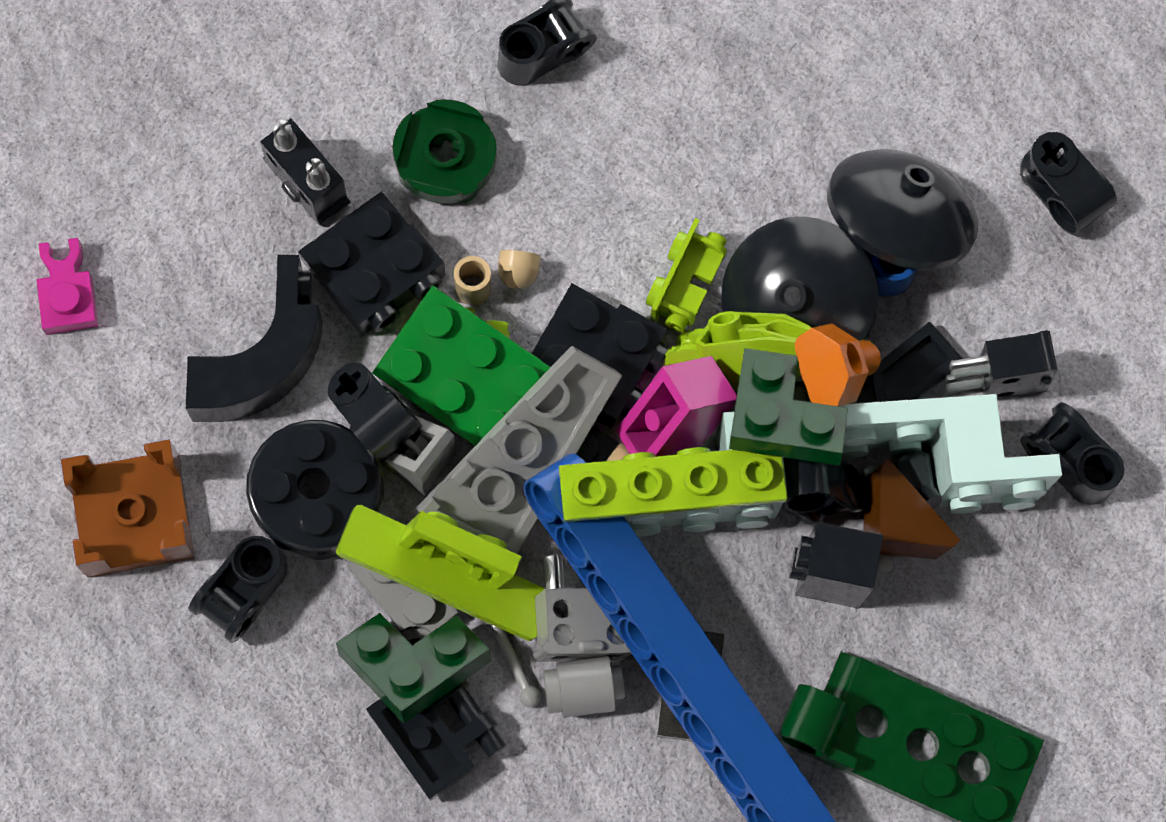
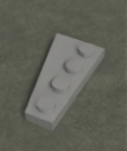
[416,346,622,554]

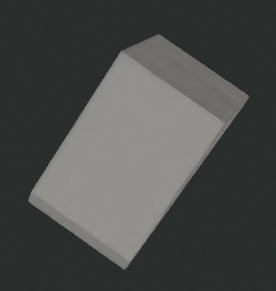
[376,416,456,496]

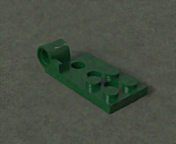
[777,651,1044,822]

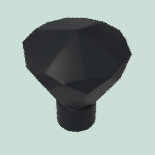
[894,451,942,509]

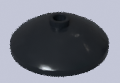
[827,149,978,270]
[721,216,879,340]

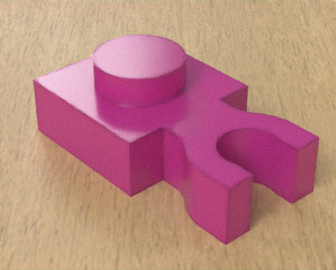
[36,238,99,335]

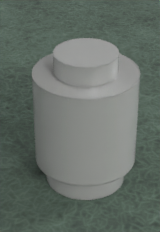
[543,656,625,718]

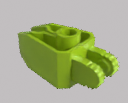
[663,311,811,392]

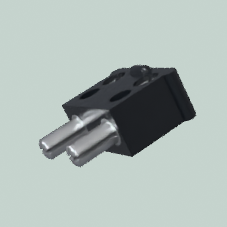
[260,118,351,226]
[945,330,1058,399]

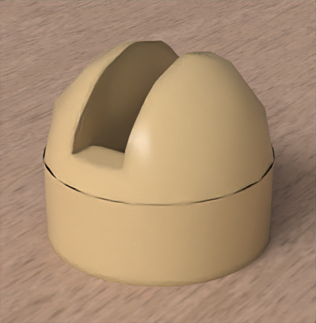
[498,250,541,289]

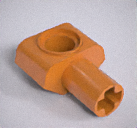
[795,324,881,407]

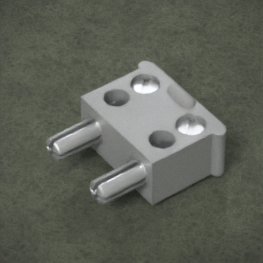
[533,555,632,662]

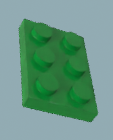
[372,285,551,446]

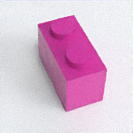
[615,356,737,457]

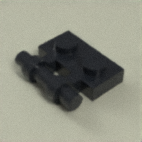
[366,680,507,801]

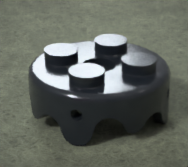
[246,420,384,560]

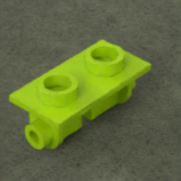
[645,218,728,333]

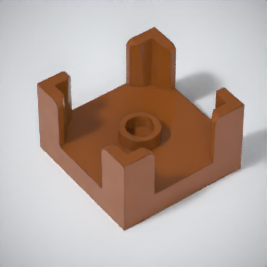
[61,439,195,578]

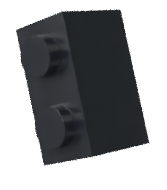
[789,521,883,609]

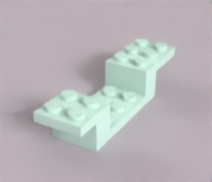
[624,394,1062,536]

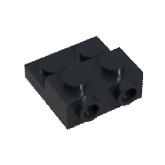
[298,191,445,336]
[531,283,669,428]

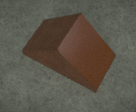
[863,458,961,560]

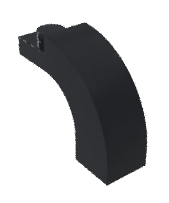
[185,254,323,422]

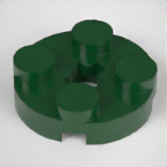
[392,99,497,204]

